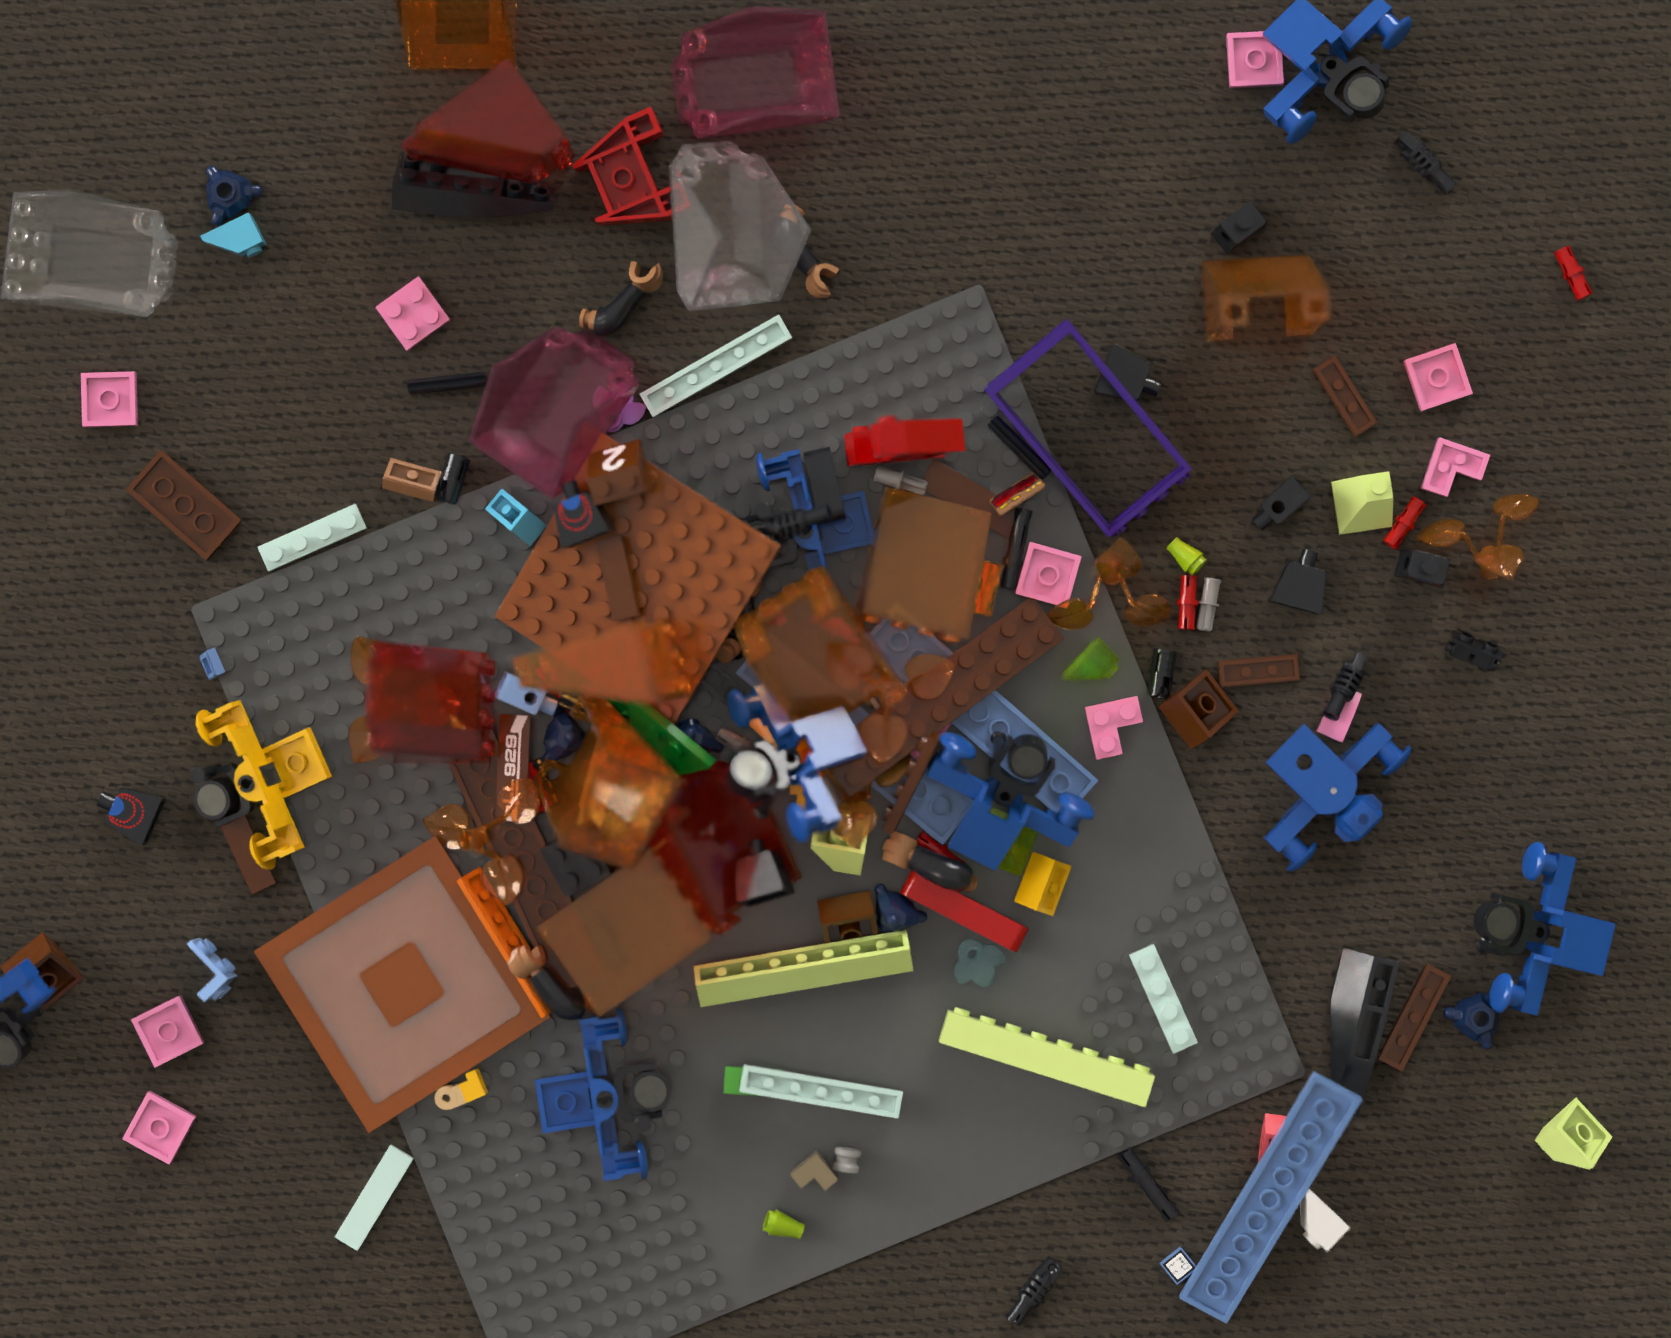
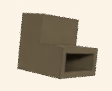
[790,1150,838,1190]

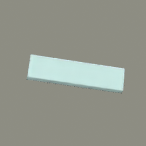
[335,1144,414,1251]

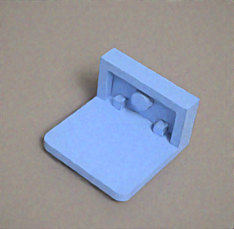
[187,938,237,1002]

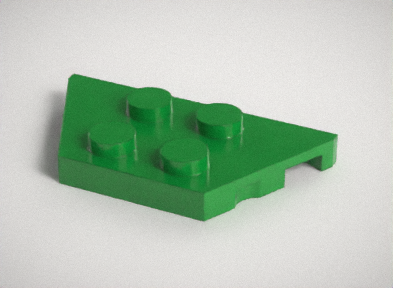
[628,694,716,777]

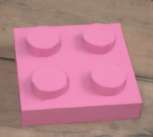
[1226,31,1284,88]
[375,276,450,351]
[1403,343,1473,412]
[81,371,138,427]
[1015,542,1082,608]
[131,995,205,1068]
[122,1091,197,1165]

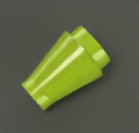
[1167,537,1207,575]
[763,1209,805,1239]

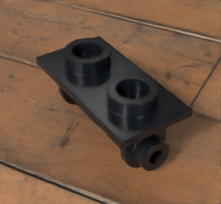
[1445,630,1503,671]

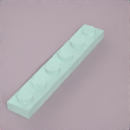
[640,314,792,418]
[739,1064,903,1118]

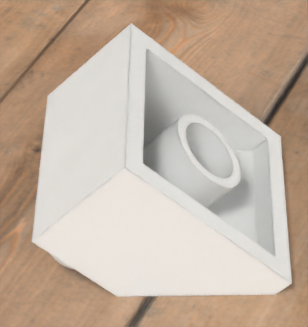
[1300,1189,1350,1251]

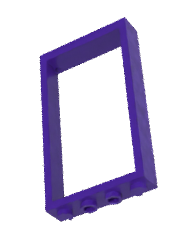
[984,318,1192,538]

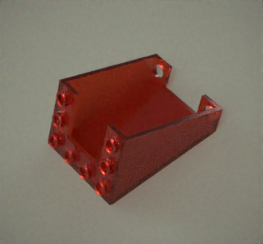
[626,761,802,935]

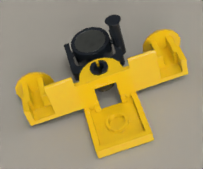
[190,700,332,870]

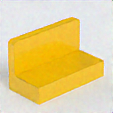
[1014,852,1072,916]

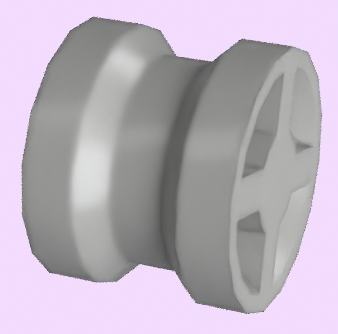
[832,1147,862,1173]

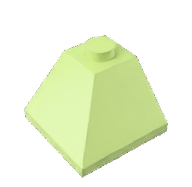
[1331,471,1393,535]
[811,809,871,876]
[1535,1098,1612,1170]

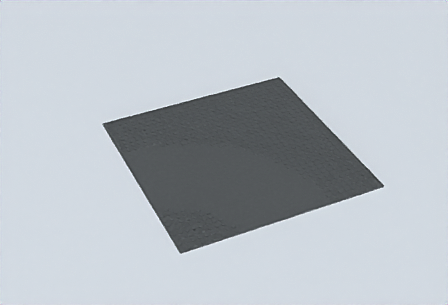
[191,285,1305,1338]

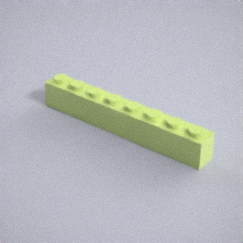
[694,930,913,1007]
[938,1007,1155,1107]

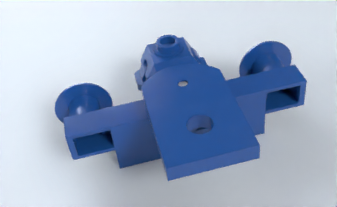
[1263,723,1411,871]

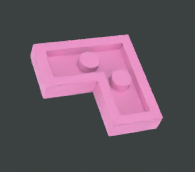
[1421,438,1490,497]
[1084,696,1143,760]

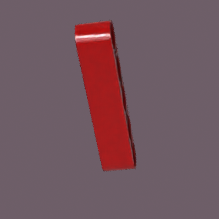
[900,870,1029,953]

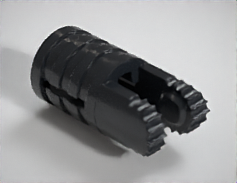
[436,453,471,504]
[1148,648,1177,699]

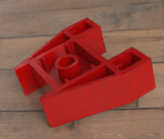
[572,107,696,226]
[844,416,966,467]

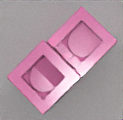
[1316,691,1362,743]

